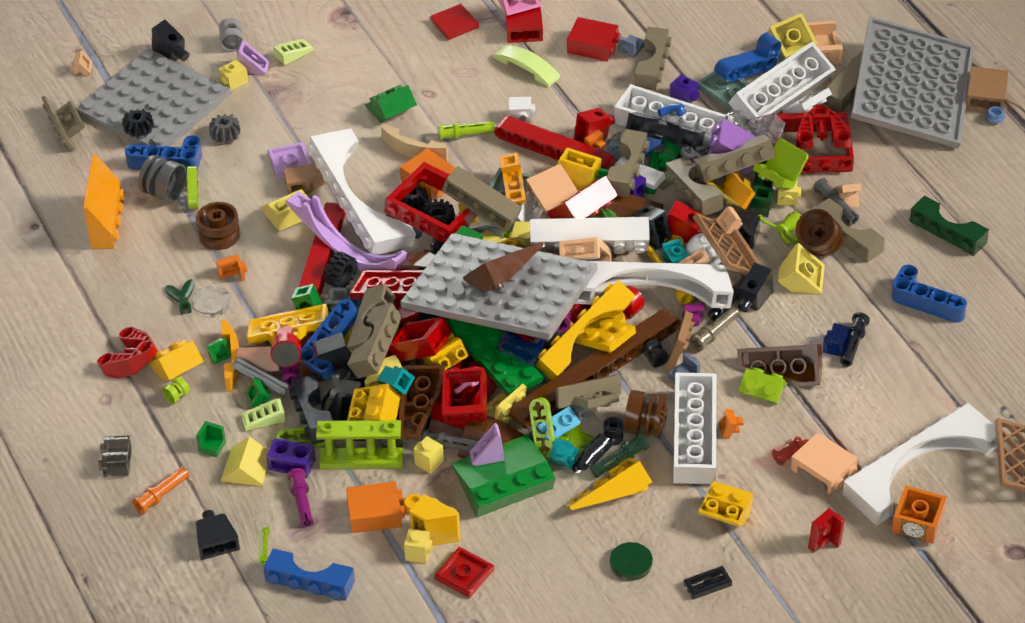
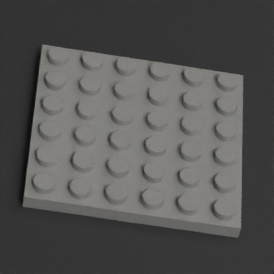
[76,48,231,147]

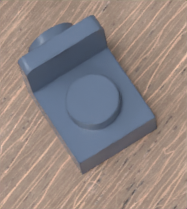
[619,35,644,58]
[668,353,700,383]

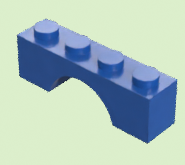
[263,548,355,601]

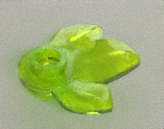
[558,423,594,455]

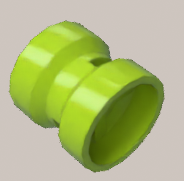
[162,376,190,404]

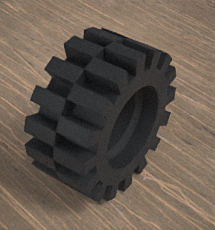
[420,199,455,226]
[324,251,357,288]

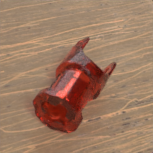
[772,437,809,466]

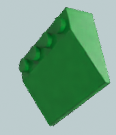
[451,435,555,517]

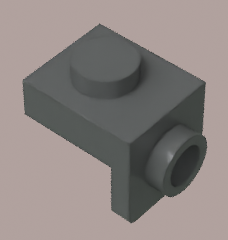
[324,287,350,312]

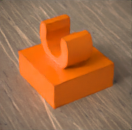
[585,130,606,151]
[718,409,744,439]

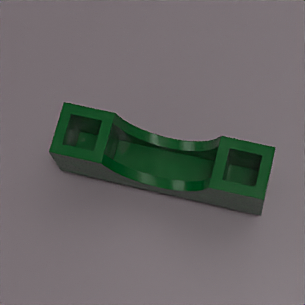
[749,160,773,217]
[909,195,989,256]

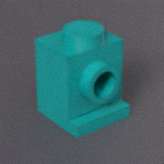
[662,238,689,263]
[377,365,415,395]
[549,438,579,469]

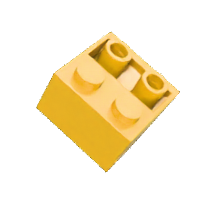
[557,148,601,191]
[148,339,204,381]
[347,384,401,421]
[698,481,753,527]
[409,494,461,546]

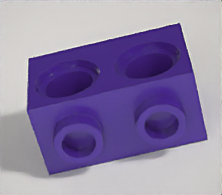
[266,438,316,478]

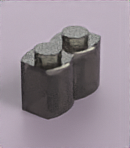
[98,435,132,477]

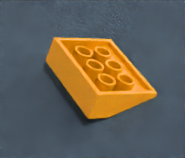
[83,154,125,249]

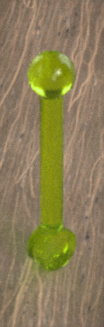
[260,526,270,564]

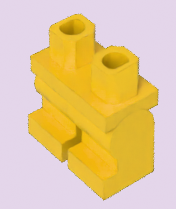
[421,333,469,370]

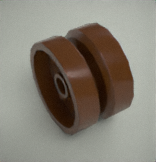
[196,202,241,250]

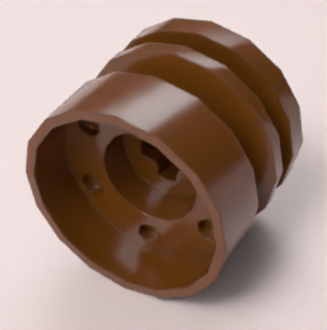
[795,209,844,257]
[624,390,668,438]

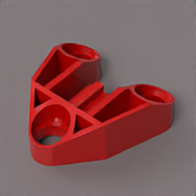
[796,105,851,150]
[97,326,158,378]

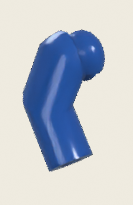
[657,103,686,117]

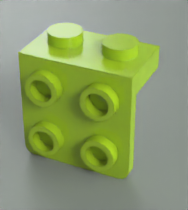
[753,138,808,189]

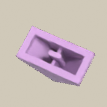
[236,40,270,75]
[469,423,505,466]

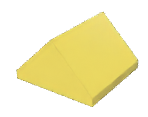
[221,436,269,487]

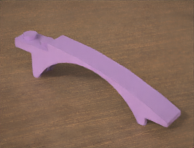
[286,191,407,272]

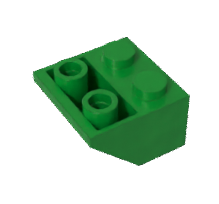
[365,84,417,122]

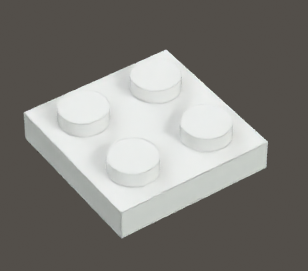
[782,88,832,114]

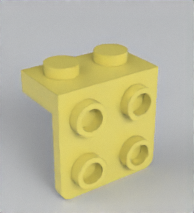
[487,384,527,425]

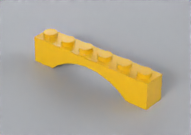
[535,280,636,380]

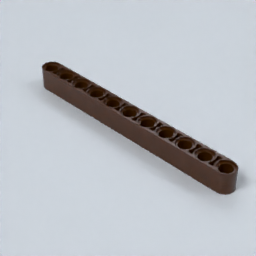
[509,309,680,429]

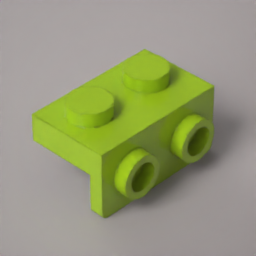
[738,367,787,404]

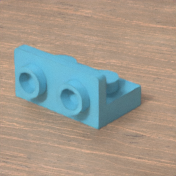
[530,406,580,440]

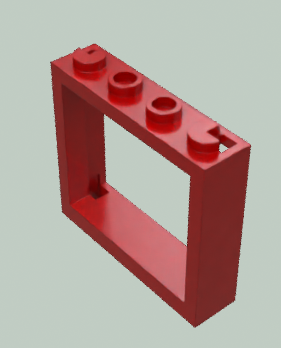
[772,112,854,173]
[384,162,478,243]

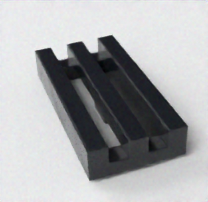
[684,566,732,600]

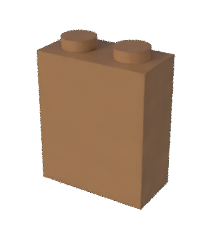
[966,66,1009,112]

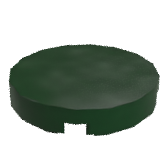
[610,542,653,581]

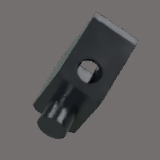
[152,19,190,62]
[631,205,672,250]
[737,262,773,312]
[196,510,240,560]

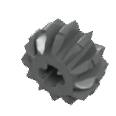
[209,113,241,144]

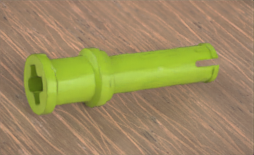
[438,121,495,141]

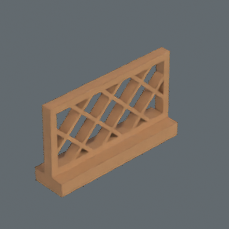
[693,213,761,276]
[995,418,1025,493]

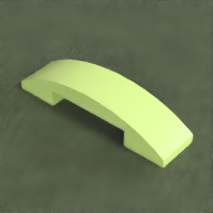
[493,45,560,87]

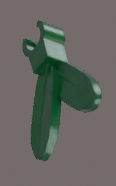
[165,279,195,315]

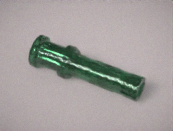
[590,433,649,478]

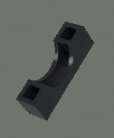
[625,112,705,150]
[289,375,336,445]

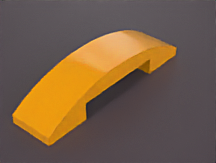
[499,153,527,204]
[721,171,755,209]
[221,320,240,392]

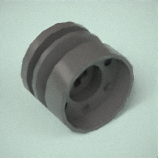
[138,155,187,202]

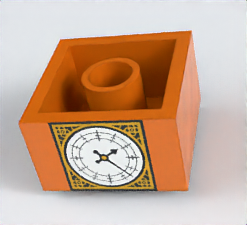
[892,485,947,544]

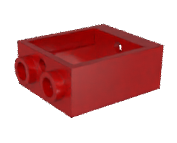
[389,317,452,362]
[442,366,487,424]

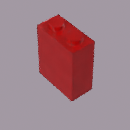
[505,0,543,43]
[567,17,621,61]

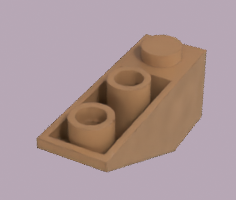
[284,163,327,195]

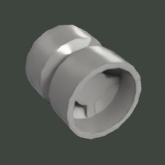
[219,18,243,52]

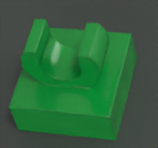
[205,337,231,364]
[245,379,271,408]

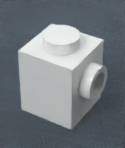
[509,97,535,123]

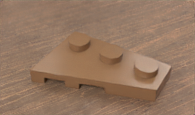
[664,311,695,373]

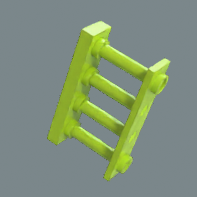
[316,420,404,469]

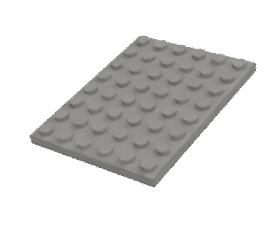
[850,16,974,149]
[401,233,597,340]

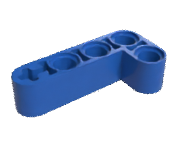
[714,32,782,82]
[125,135,202,172]
[891,264,967,323]
[300,299,359,380]

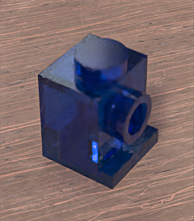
[823,323,850,357]

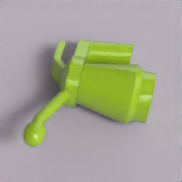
[757,211,801,246]

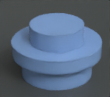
[986,106,1005,123]

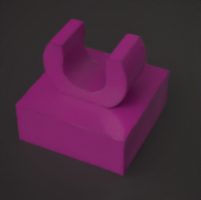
[682,303,705,327]

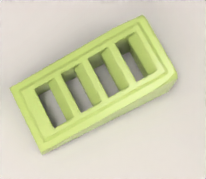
[273,39,314,65]
[241,398,286,431]

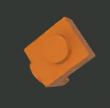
[216,254,247,281]

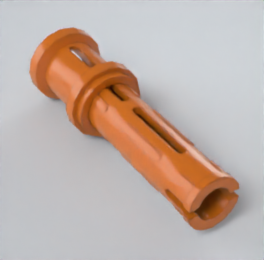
[132,467,189,515]

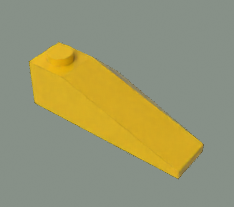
[565,458,652,510]

